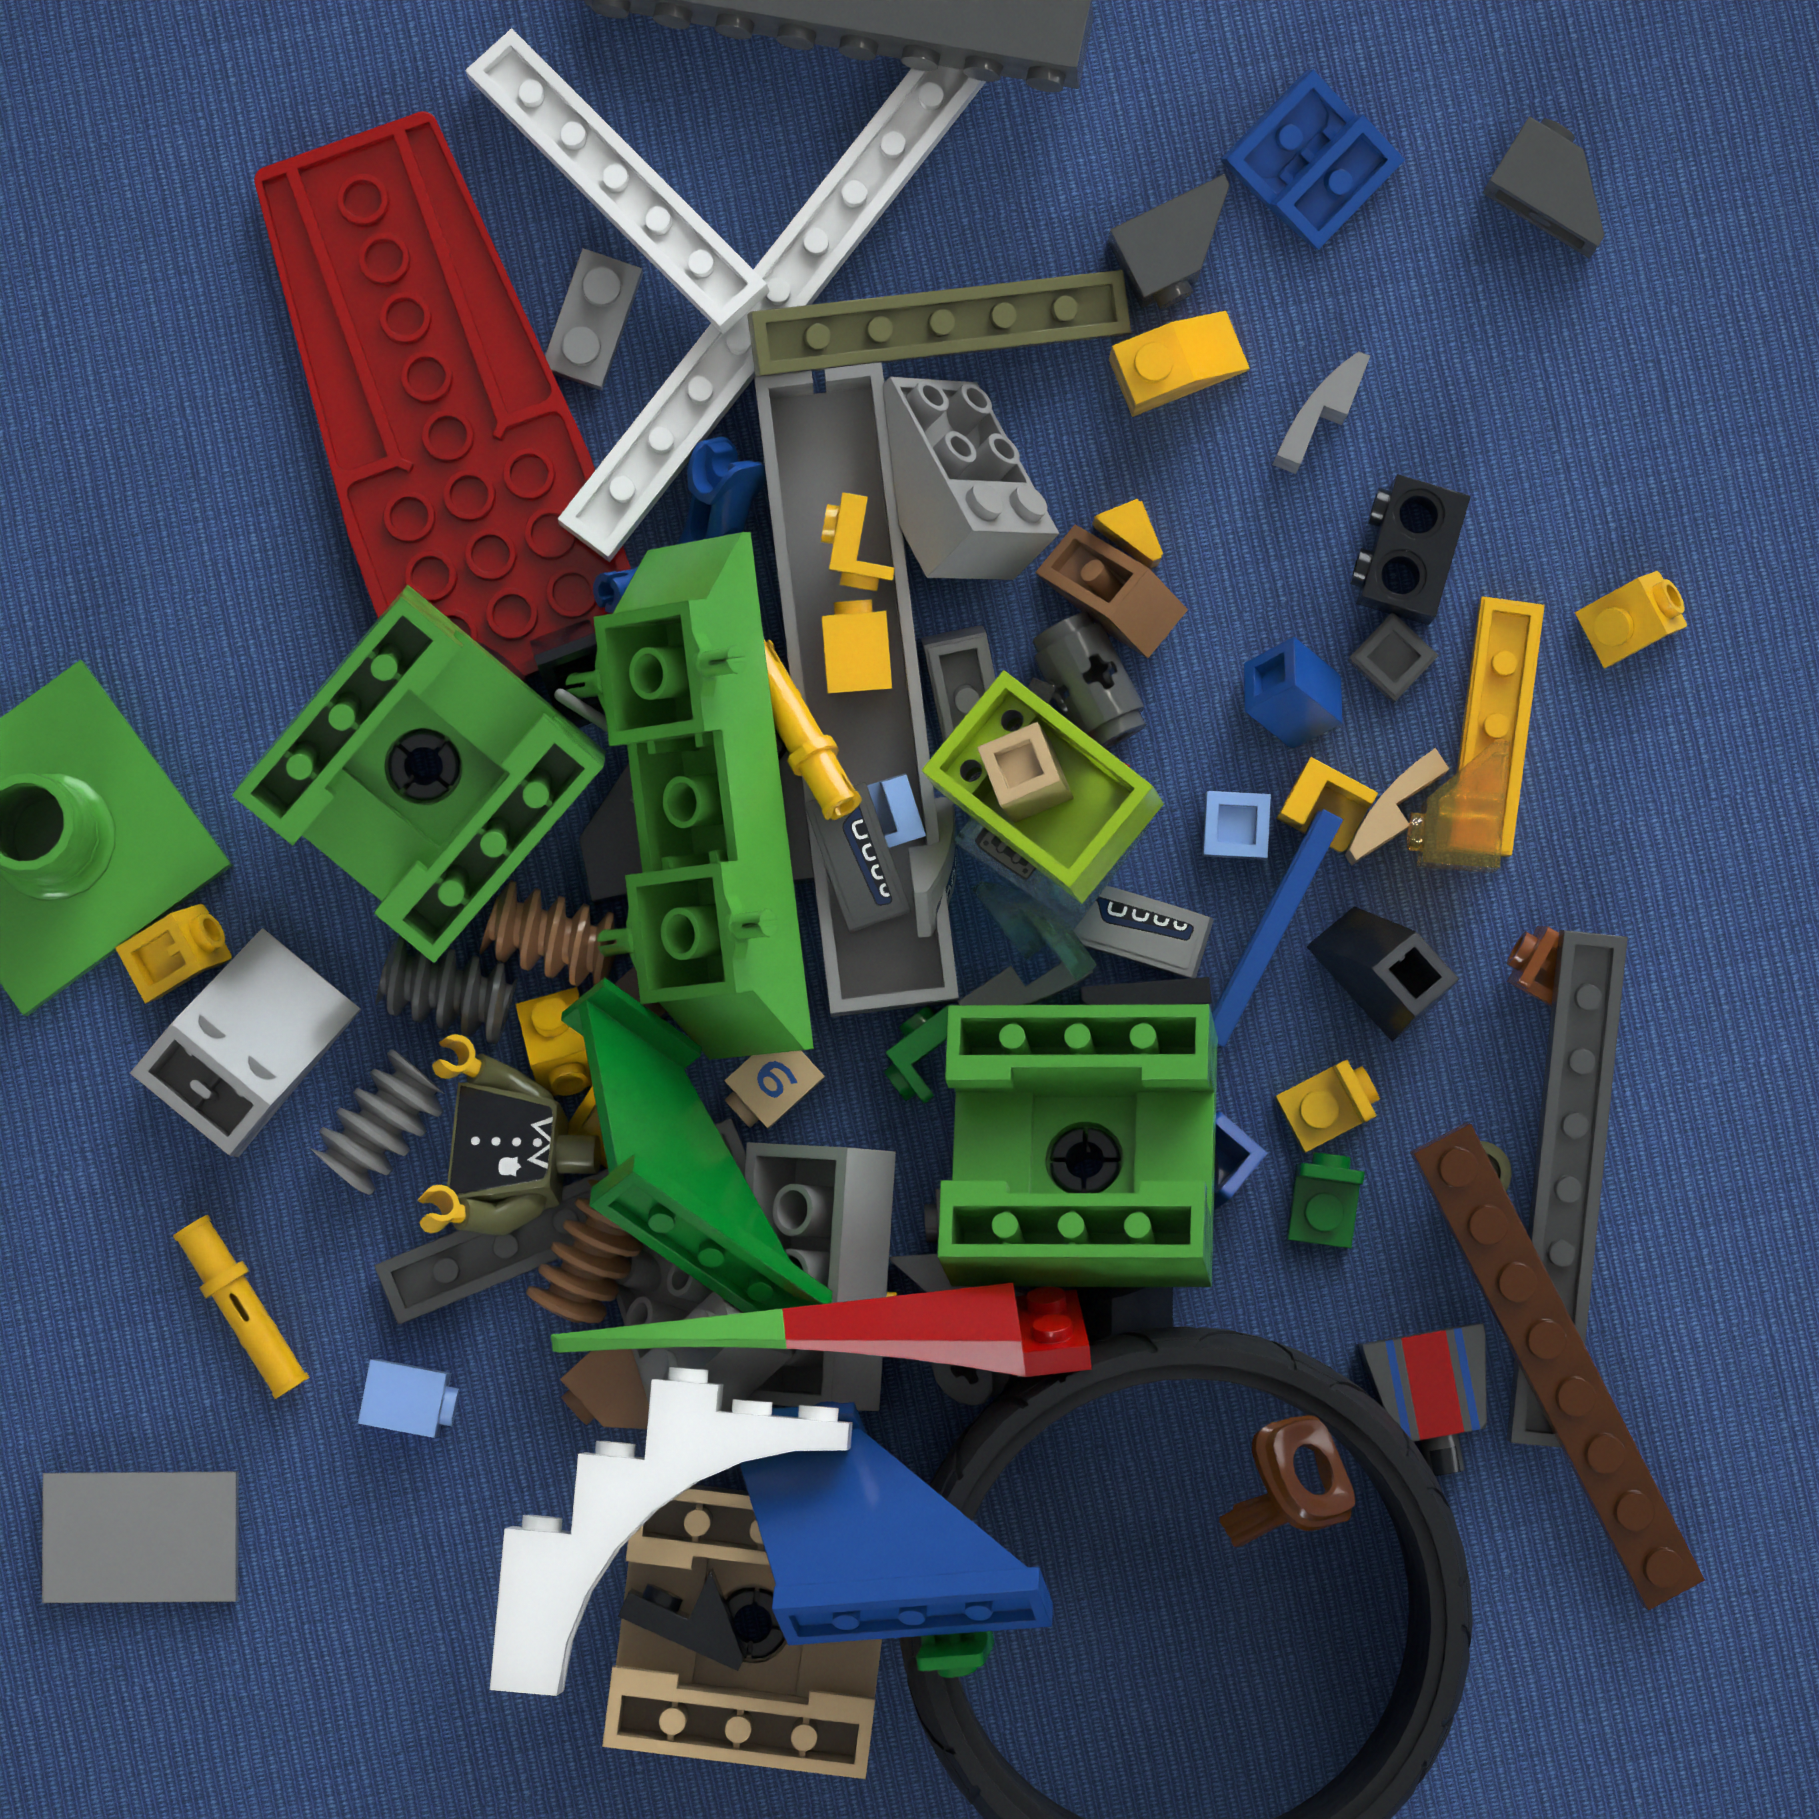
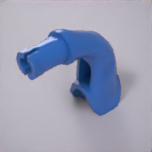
[593,437,766,613]

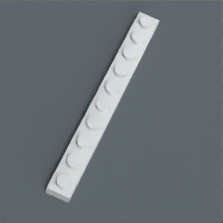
[558,65,986,562]

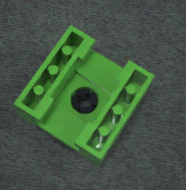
[232,584,606,963]
[938,1004,1219,1301]

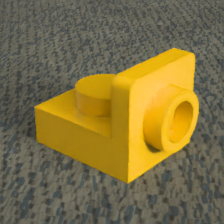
[115,904,232,1004]
[1274,1059,1380,1153]

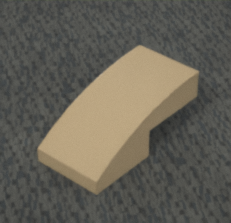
[1345,748,1449,866]

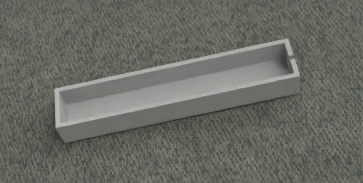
[754,362,959,1017]

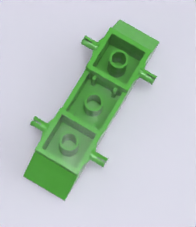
[566,532,814,1060]

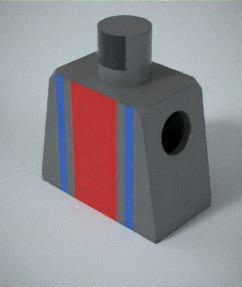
[1357,1323,1487,1476]

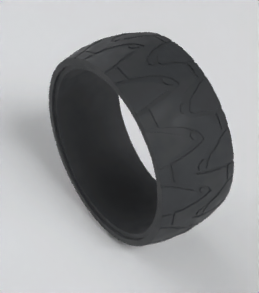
[900,1326,1473,1819]

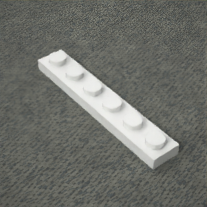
[465,28,770,334]

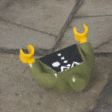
[418,1034,601,1236]

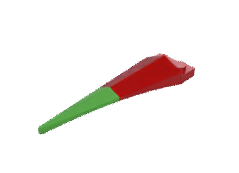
[551,1283,1092,1377]

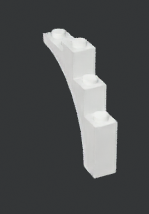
[490,1367,853,1696]

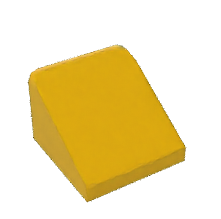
[1092,499,1163,569]

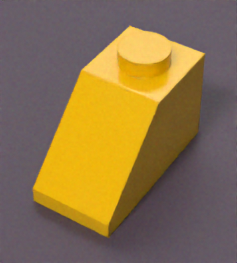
[1109,311,1250,417]

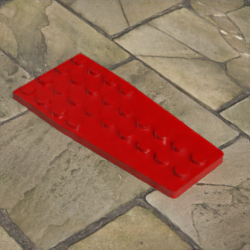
[254,111,631,679]

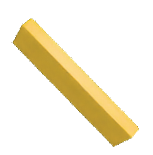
[1446,596,1545,857]

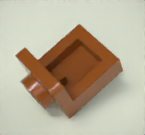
[1506,926,1559,1006]

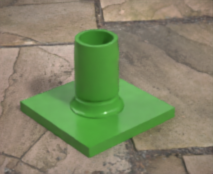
[0,660,234,1016]

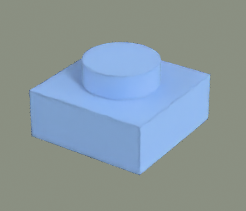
[1202,791,1271,860]

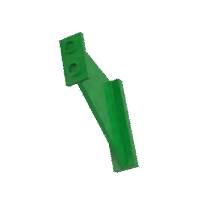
[561,977,833,1313]

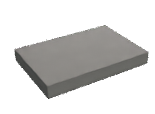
[42,1471,239,1603]

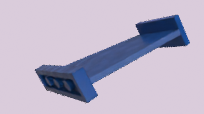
[740,1401,1053,1646]

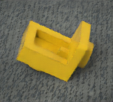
[821,492,895,591]
[1574,571,1687,668]
[515,987,592,1096]

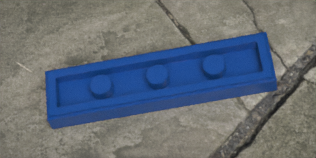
[1211,809,1344,1047]

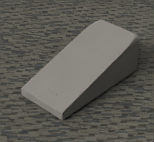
[921,626,996,743]

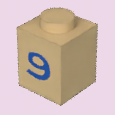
[724,1051,825,1130]

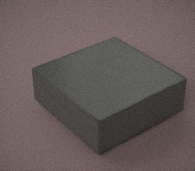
[1347,612,1439,703]

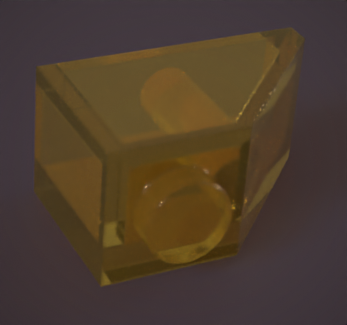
[1407,739,1510,873]

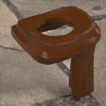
[1219,1415,1355,1547]

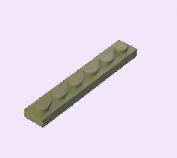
[747,270,1131,377]

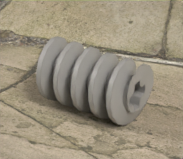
[310,1049,445,1195]

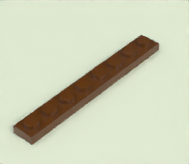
[1410,1122,1705,1611]

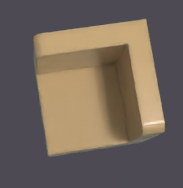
[977,722,1073,822]

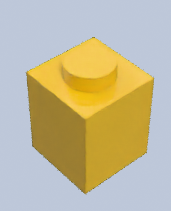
[821,599,892,693]

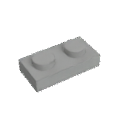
[545,248,643,391]

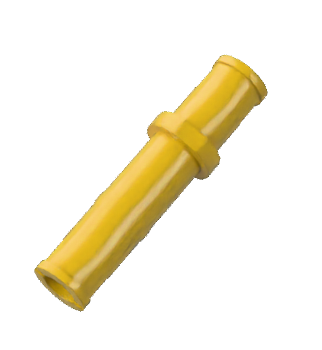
[764,639,862,820]
[173,1215,310,1399]

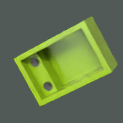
[921,670,1164,904]

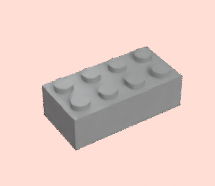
[745,1142,896,1411]

